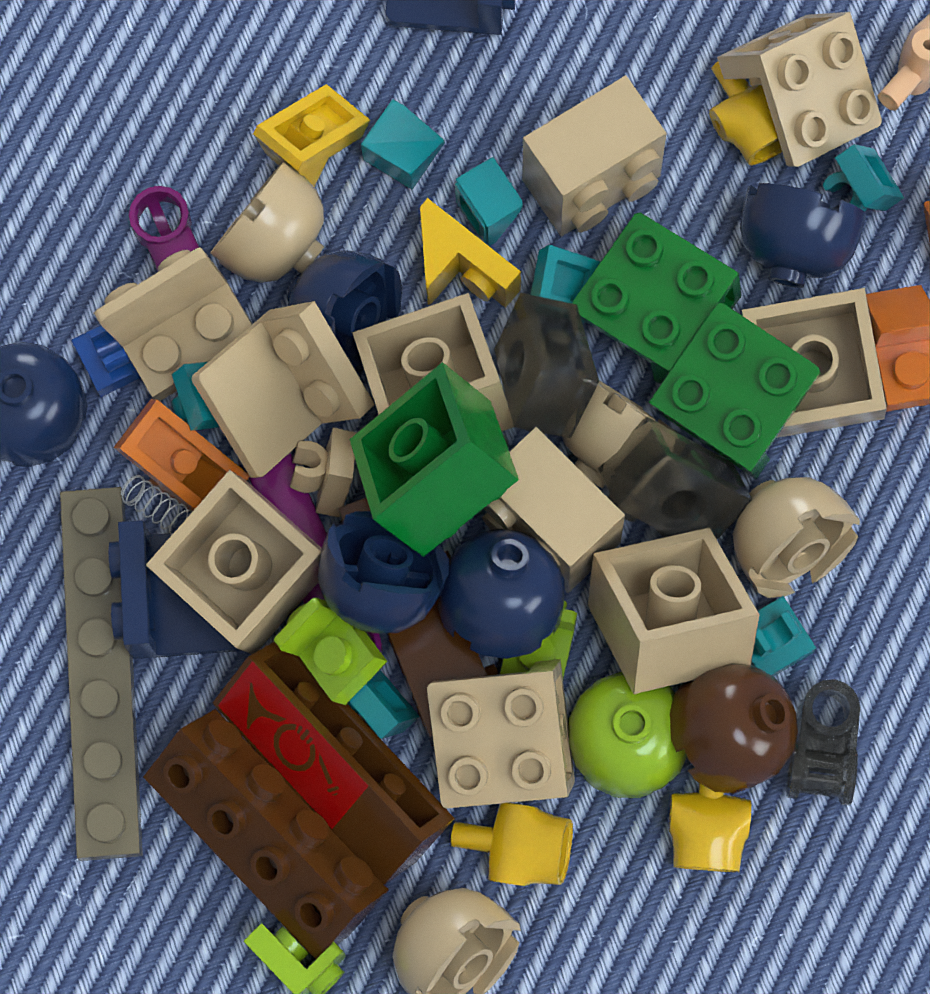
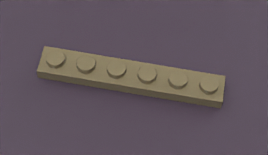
[60,487,143,861]

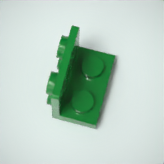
[571,213,742,384]
[649,303,820,479]

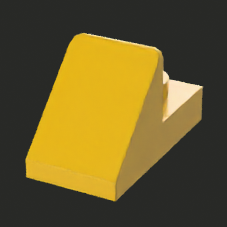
[253,84,370,187]
[420,198,521,308]

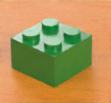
[349,362,519,557]

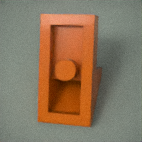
[866,285,930,412]
[113,399,250,511]

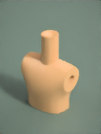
[878,13,930,110]

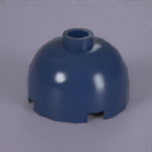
[740,183,866,288]
[287,250,403,373]
[0,342,88,467]
[318,511,449,633]
[437,529,565,659]

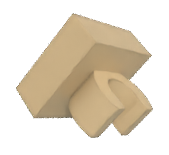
[290,428,357,517]

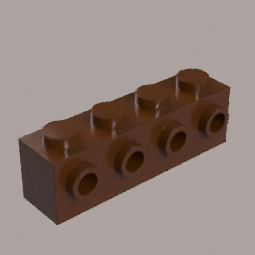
[143,709,389,959]

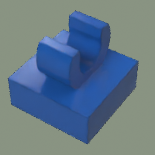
[71,325,141,397]

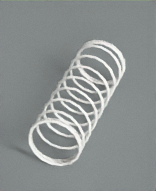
[121,475,193,535]

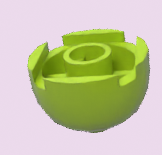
[568,672,687,798]

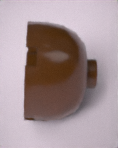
[670,663,798,793]

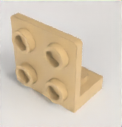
[717,12,882,167]
[94,248,252,401]
[192,301,375,478]
[427,659,575,808]

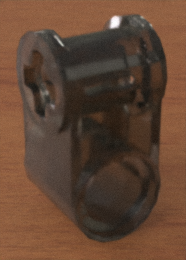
[786,679,860,806]

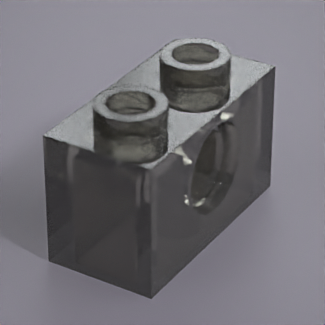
[494,293,599,438]
[598,416,752,539]

